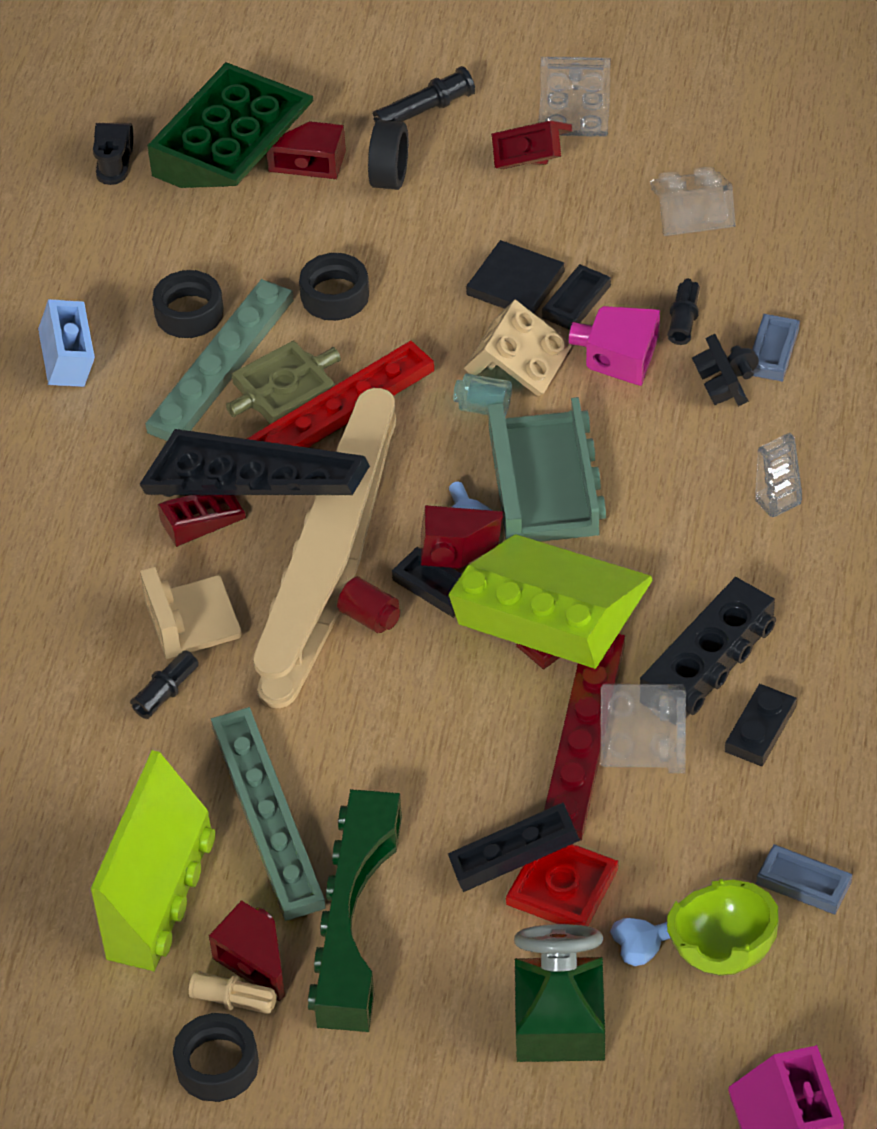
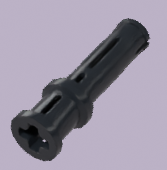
[372,66,475,123]

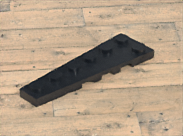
[140,429,370,497]

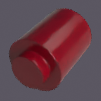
[337,576,401,633]

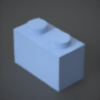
[38,299,95,387]

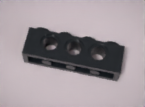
[640,576,776,726]

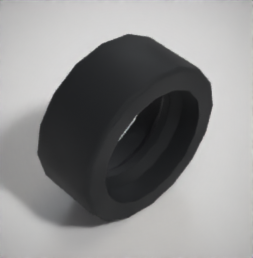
[368,120,409,190]
[299,253,369,321]
[152,270,224,338]
[172,1013,259,1102]

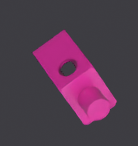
[569,306,660,386]

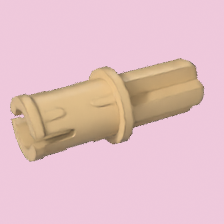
[189,970,277,1014]

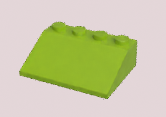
[449,534,653,669]
[91,750,215,972]

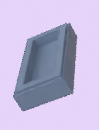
[752,314,800,382]
[756,844,853,915]

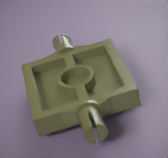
[226,340,341,424]

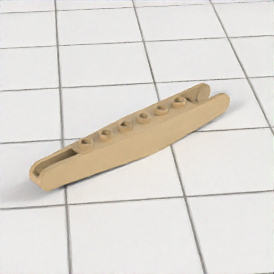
[253,388,396,708]

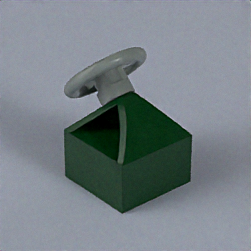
[514,924,605,1062]

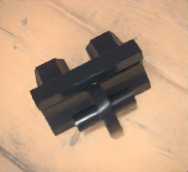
[692,334,759,407]

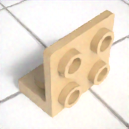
[464,300,572,396]
[140,567,242,659]

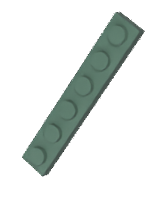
[145,279,294,441]
[211,707,326,921]

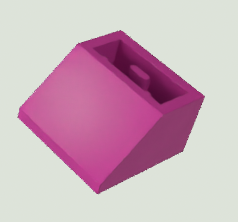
[728,1045,844,1129]

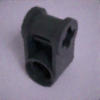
[93,123,134,185]

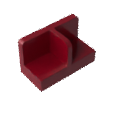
[491,120,572,169]

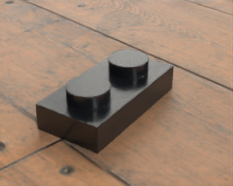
[725,683,797,767]

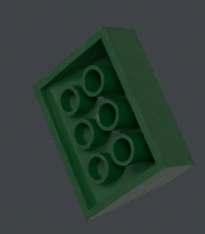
[147,62,314,188]

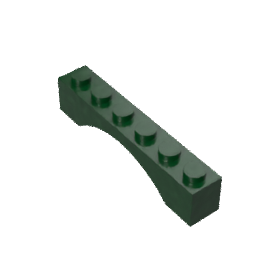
[308,789,402,1032]

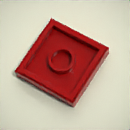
[506,844,619,926]

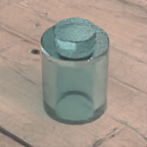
[453,373,512,417]

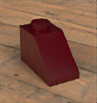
[267,121,346,180]
[420,505,503,568]
[209,900,285,1002]

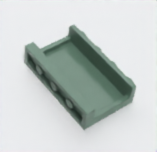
[488,397,606,542]

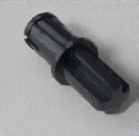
[667,278,700,345]
[130,650,199,719]

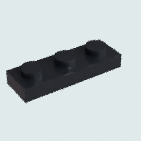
[448,802,580,892]

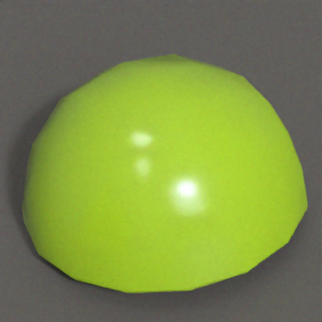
[667,879,778,976]

